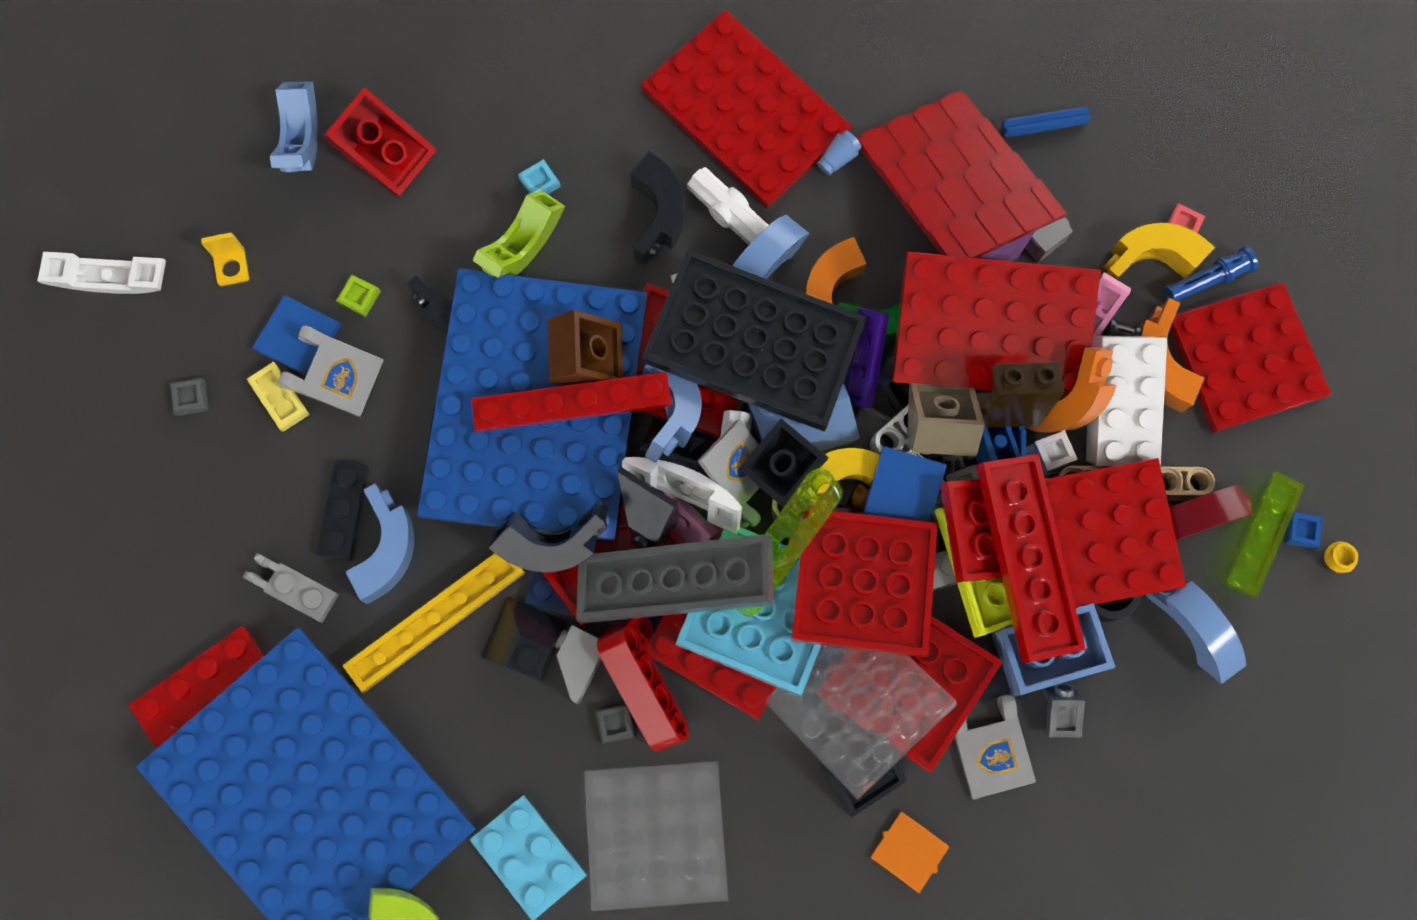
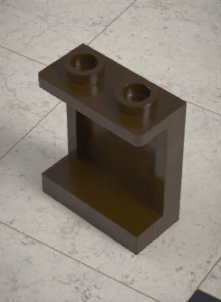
[976,362,1064,428]

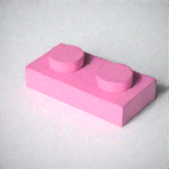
[664,492,718,543]

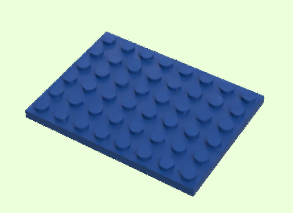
[417,268,647,542]
[136,627,476,920]

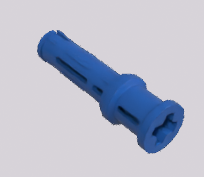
[1163,246,1258,301]

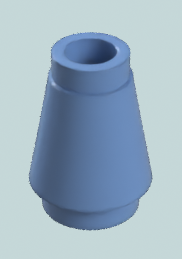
[817,130,862,176]

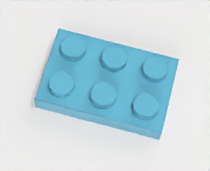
[470,795,587,920]

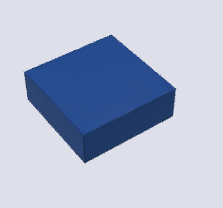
[1284,511,1323,550]

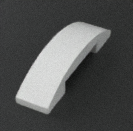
[37,252,166,294]
[945,431,1078,482]
[622,457,742,534]

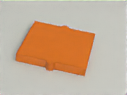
[870,811,950,893]

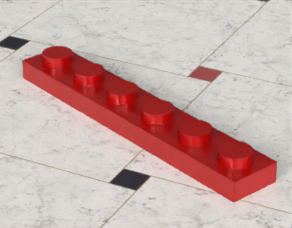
[471,372,672,433]

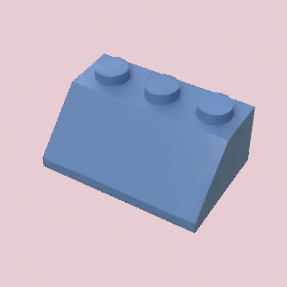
[748,384,860,454]

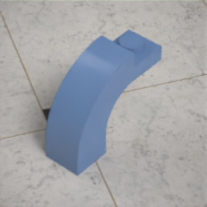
[270,82,318,172]
[732,215,810,279]
[641,364,701,463]
[346,484,415,604]
[1146,581,1246,684]

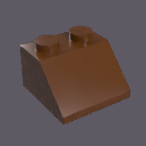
[547,310,623,386]

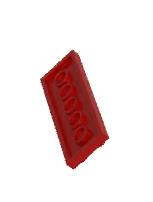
[976,454,1086,664]

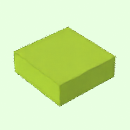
[336,275,381,318]

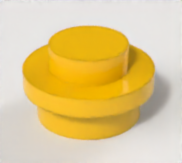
[1324,541,1358,574]

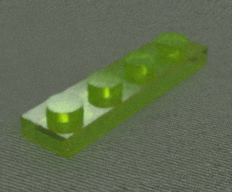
[1223,471,1305,599]

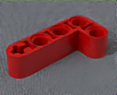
[597,617,689,752]

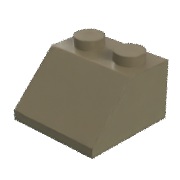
[907,383,985,456]

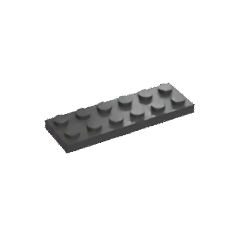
[576,534,774,623]

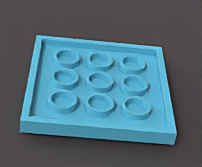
[676,527,821,697]

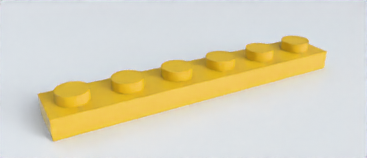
[342,553,525,693]

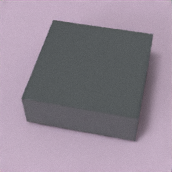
[170,378,209,416]
[596,704,635,744]

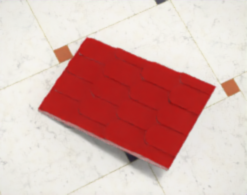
[856,91,1067,261]

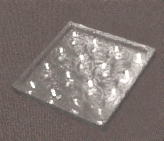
[764,645,957,800]
[584,761,728,911]

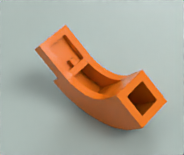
[805,237,867,304]
[1141,298,1205,413]
[1024,347,1117,433]

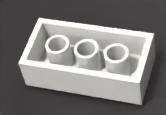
[1085,336,1167,466]

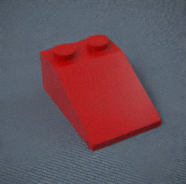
[322,87,437,197]

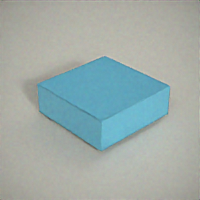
[518,159,561,194]

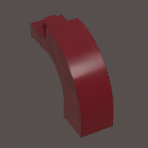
[1169,485,1254,541]

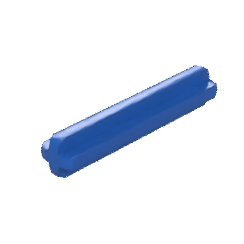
[1001,106,1090,137]

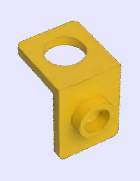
[201,233,249,286]

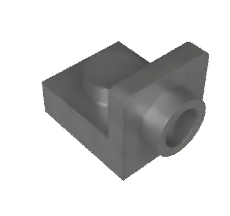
[1043,684,1085,738]

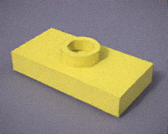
[247,362,310,432]

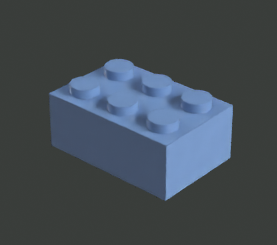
[991,603,1115,697]

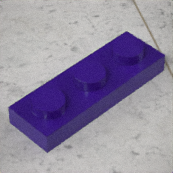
[845,308,890,408]

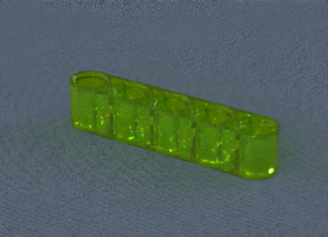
[734,468,843,616]

